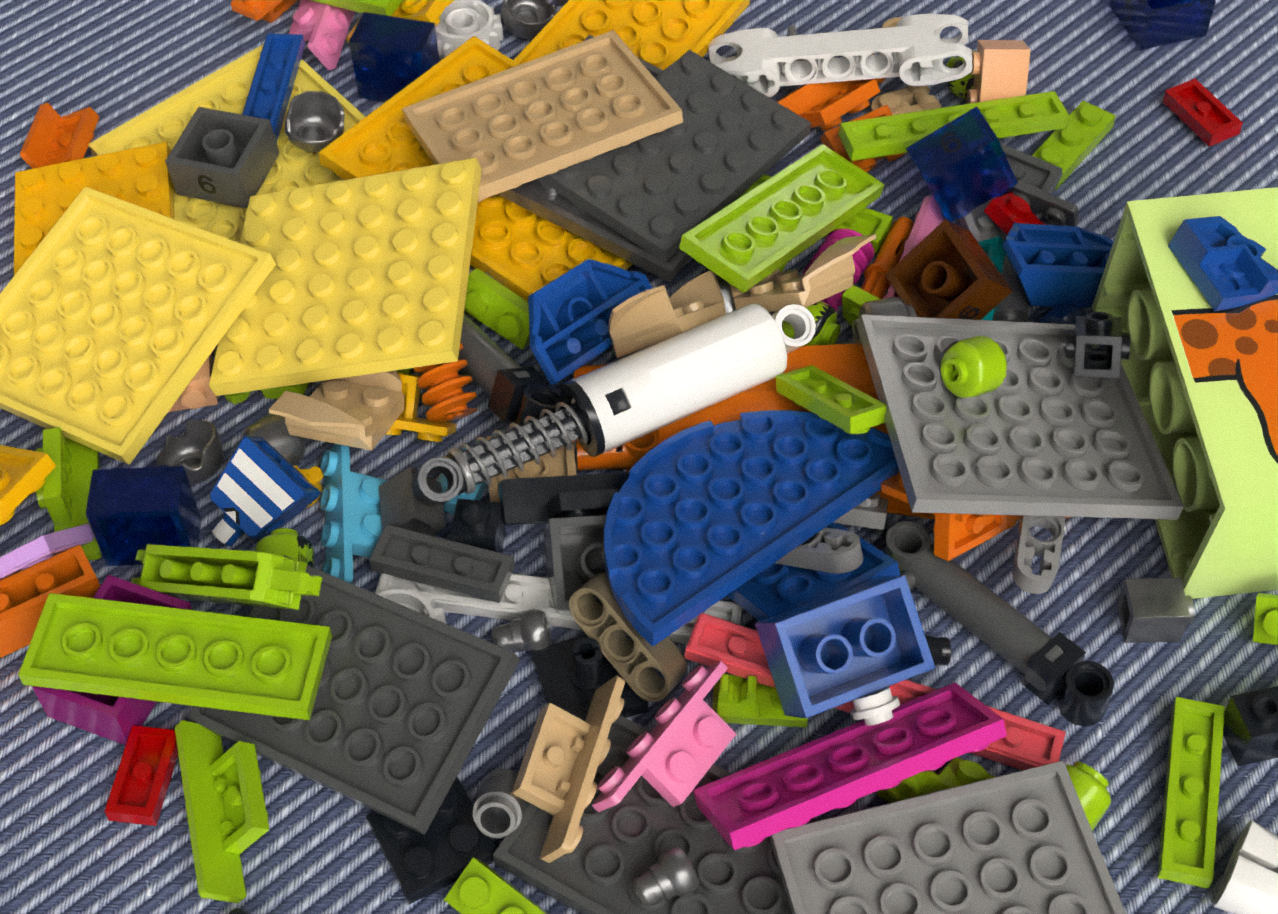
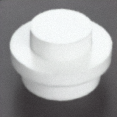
[851,686,900,726]

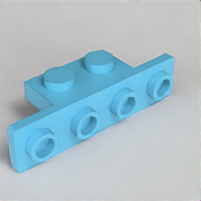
[320,444,388,583]

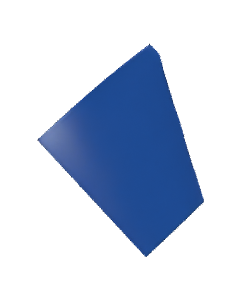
[1168,216,1278,311]

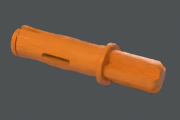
[861,217,914,299]

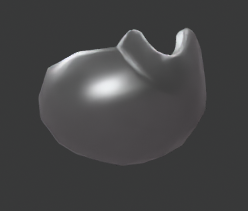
[501,0,556,40]
[285,91,345,152]
[157,420,223,486]

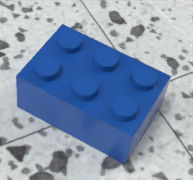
[755,575,936,718]

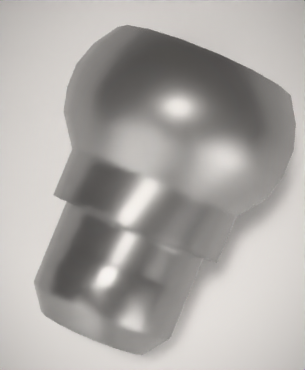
[492,609,552,652]
[632,848,700,907]

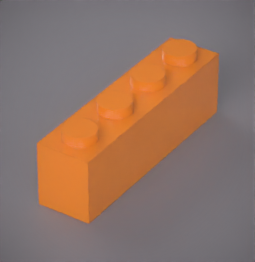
[0,544,100,658]

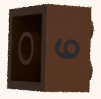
[885,219,1013,320]

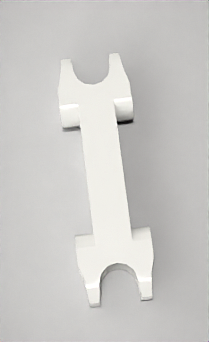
[708,14,972,97]

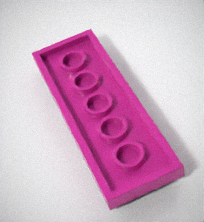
[693,682,1007,851]

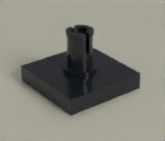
[531,635,648,721]

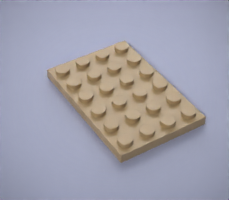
[402,30,683,202]

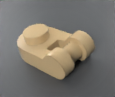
[871,85,942,115]

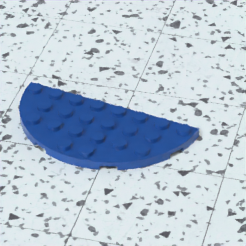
[604,410,899,647]

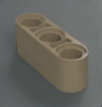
[569,573,687,702]

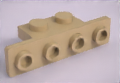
[511,676,625,863]

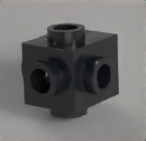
[1066,312,1130,379]

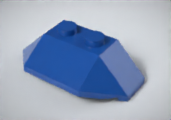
[1002,223,1114,308]
[528,259,653,385]

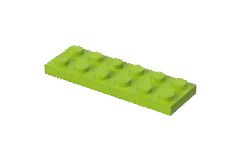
[679,144,885,293]
[18,593,332,720]

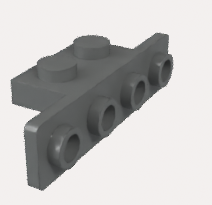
[934,140,1079,227]

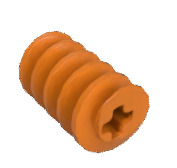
[413,343,478,422]

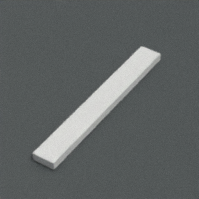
[376,573,743,644]

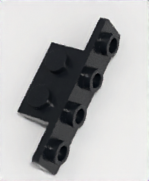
[498,473,629,525]

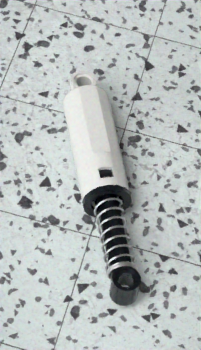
[411,304,816,507]

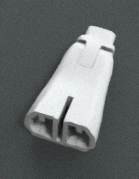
[1213,820,1278,914]

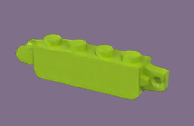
[131,544,322,610]

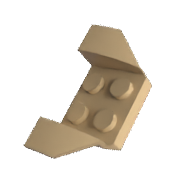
[729,234,876,312]
[608,270,726,358]
[269,370,404,451]

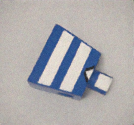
[210,436,321,547]

